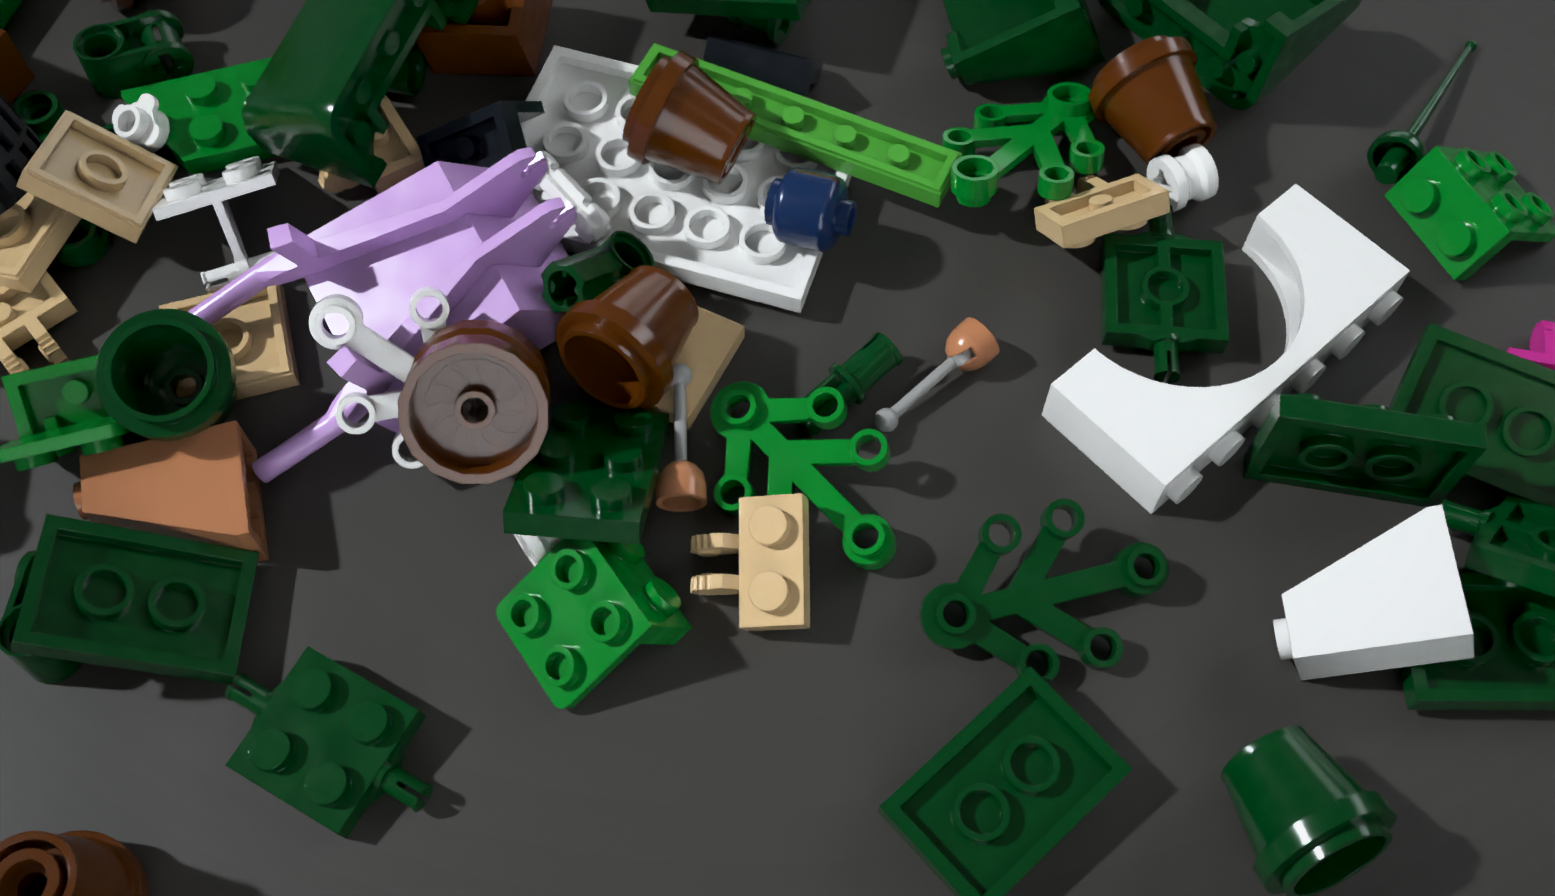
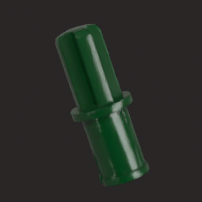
[797,332,903,436]

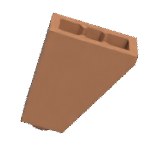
[73,420,269,563]

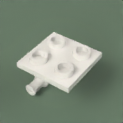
[152,156,280,294]

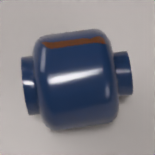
[764,167,857,252]

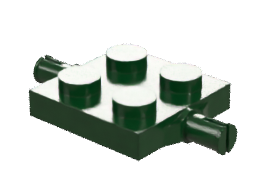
[1100,204,1229,384]
[1441,494,1555,597]
[225,646,433,839]

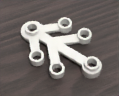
[308,286,486,469]

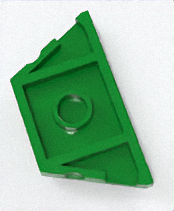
[121,57,277,175]

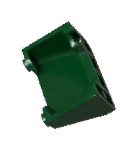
[242,0,478,188]
[941,0,1106,85]
[1099,0,1362,110]

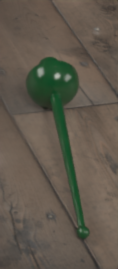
[1367,40,1477,185]

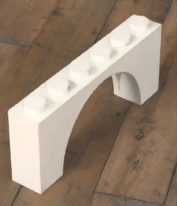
[1042,184,1410,514]

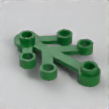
[942,82,1105,207]
[710,381,897,570]

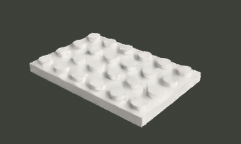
[520,45,852,313]

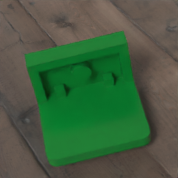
[1384,146,1555,280]
[0,354,140,471]
[496,538,692,709]

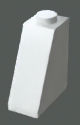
[1273,505,1475,681]

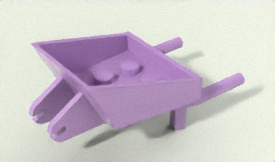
[187,147,577,483]

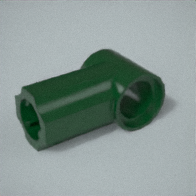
[541,231,655,313]

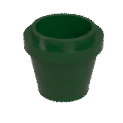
[95,309,237,441]
[1221,726,1397,896]

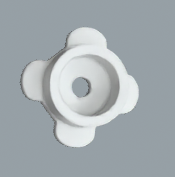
[112,93,170,153]

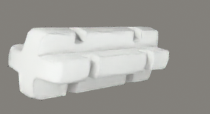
[535,151,611,244]

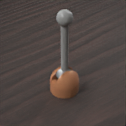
[874,317,999,432]
[655,363,707,512]

